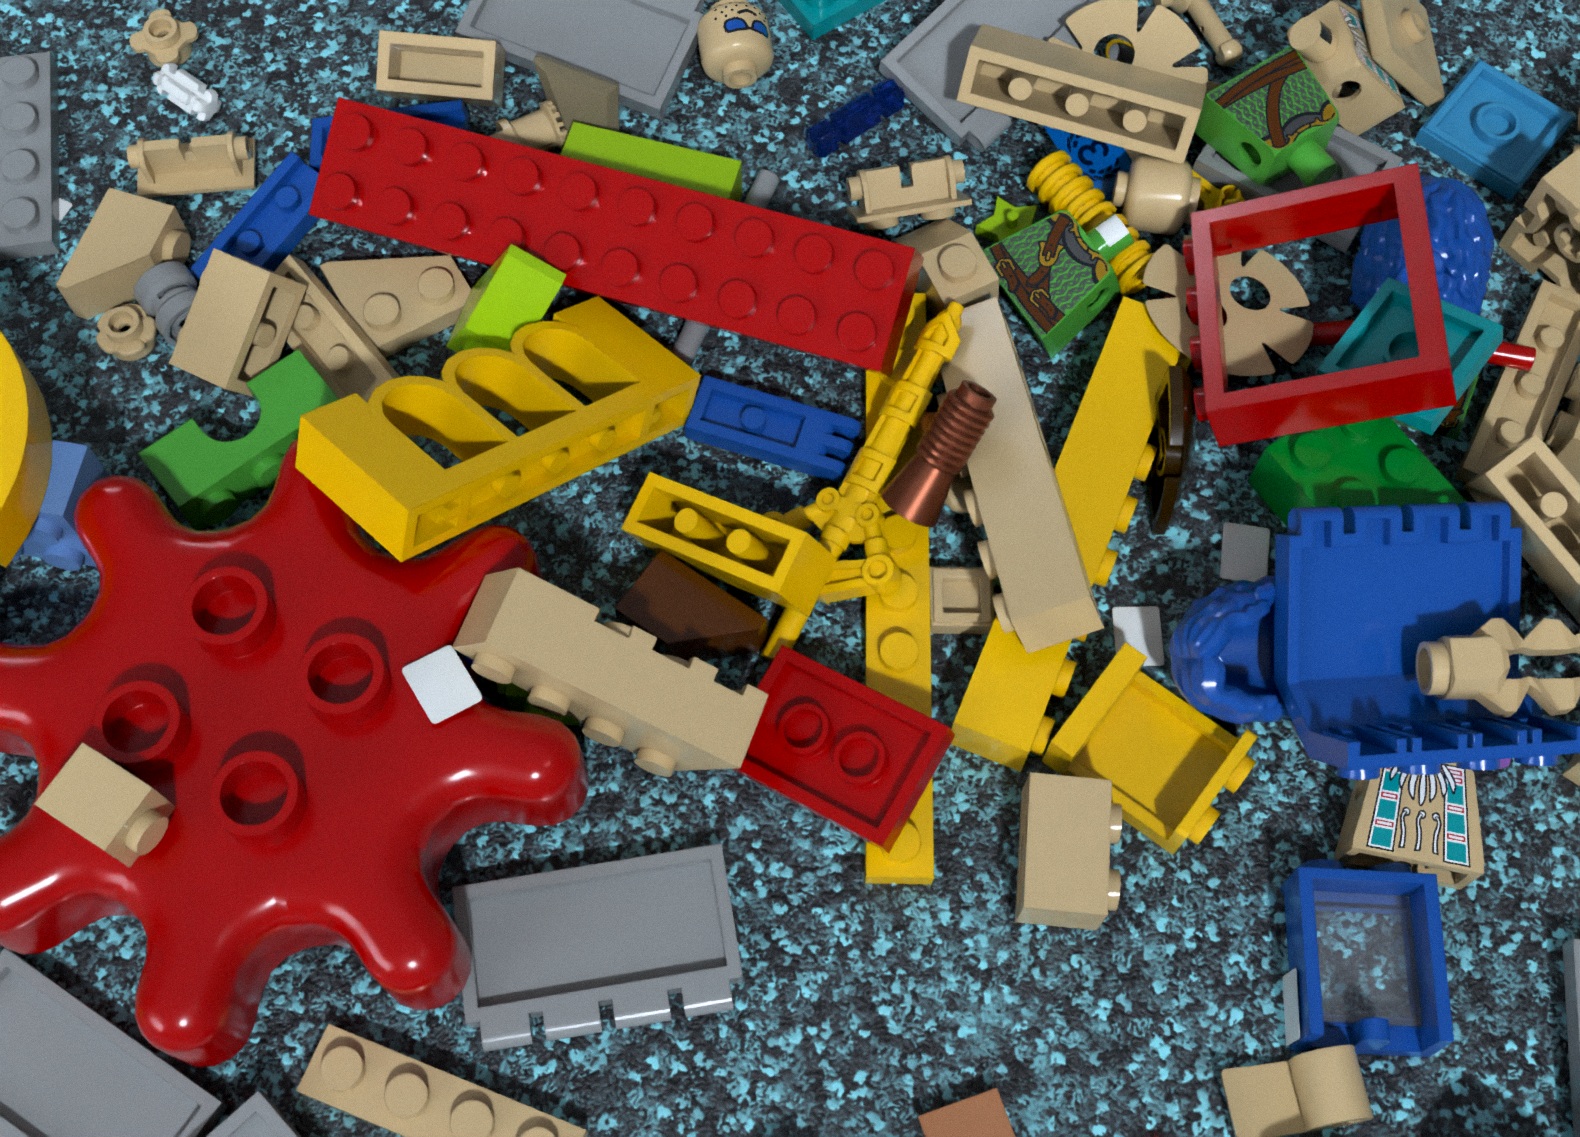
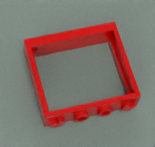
[1183,163,1457,447]

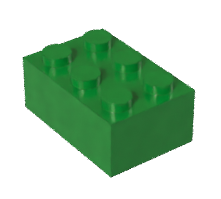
[1247,417,1467,527]

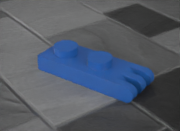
[685,375,862,482]

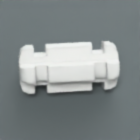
[152,63,222,121]

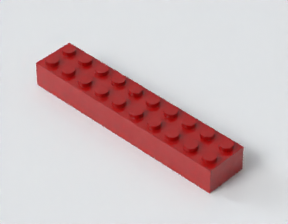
[308,97,924,377]

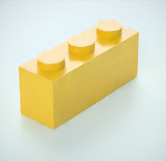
[621,472,837,617]

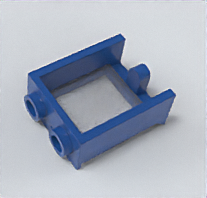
[1281,859,1454,1058]

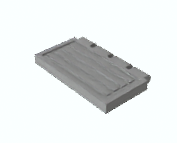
[455,0,705,120]
[878,0,1100,152]
[452,843,743,1052]
[0,948,229,1137]

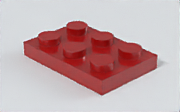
[732,645,955,853]

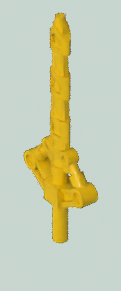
[761,301,964,662]

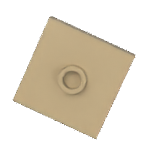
[1359,0,1445,108]

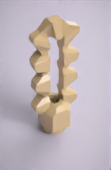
[1415,618,1580,718]

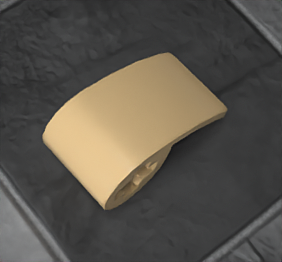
[1220,1045,1374,1137]

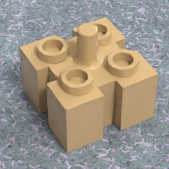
[1498,147,1580,295]

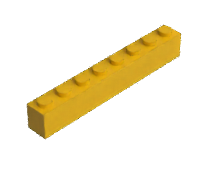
[951,296,1191,772]

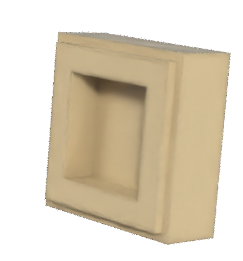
[930,567,994,634]

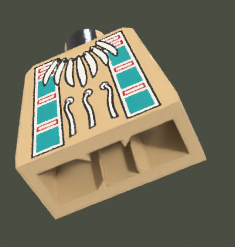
[1287,0,1405,136]
[1334,763,1485,890]

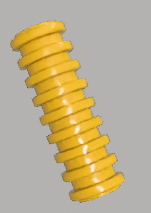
[1026,150,1154,295]

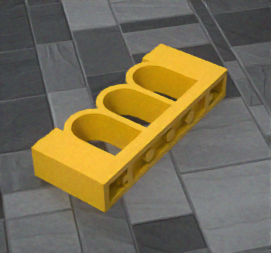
[295,296,701,562]

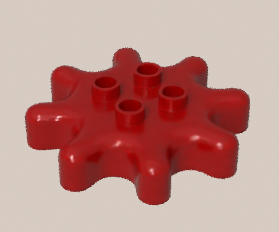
[0,438,589,1067]

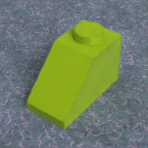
[446,244,567,353]

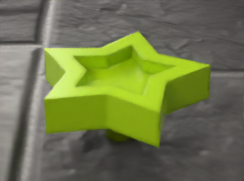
[975,196,1038,243]

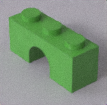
[138,349,339,531]

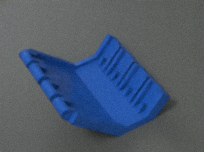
[1274,501,1580,780]

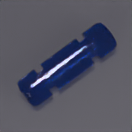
[805,78,906,158]

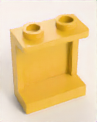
[1042,642,1258,855]

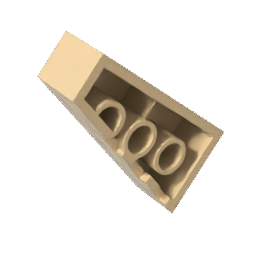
[452,567,769,777]

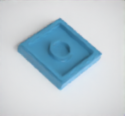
[1414,58,1576,201]

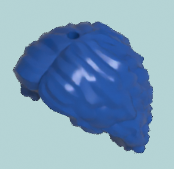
[1349,175,1494,315]
[1169,575,1291,724]

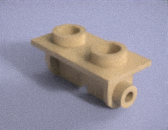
[127,131,256,198]
[846,155,972,230]

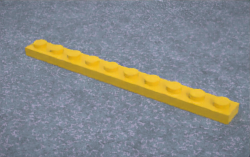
[865,293,934,885]

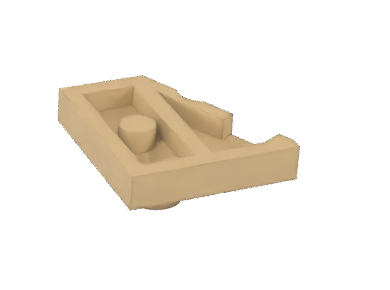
[319,255,471,358]

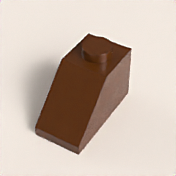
[615,549,767,662]

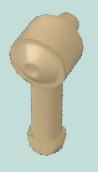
[1153,0,1243,67]

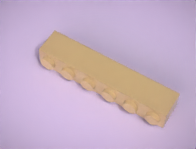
[927,296,1104,654]

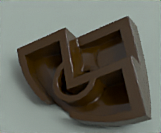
[1147,366,1197,535]

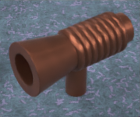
[881,380,997,527]

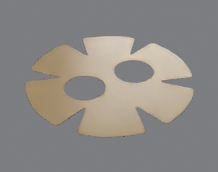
[1048,0,1208,165]
[1143,234,1314,376]

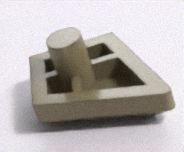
[534,53,620,136]

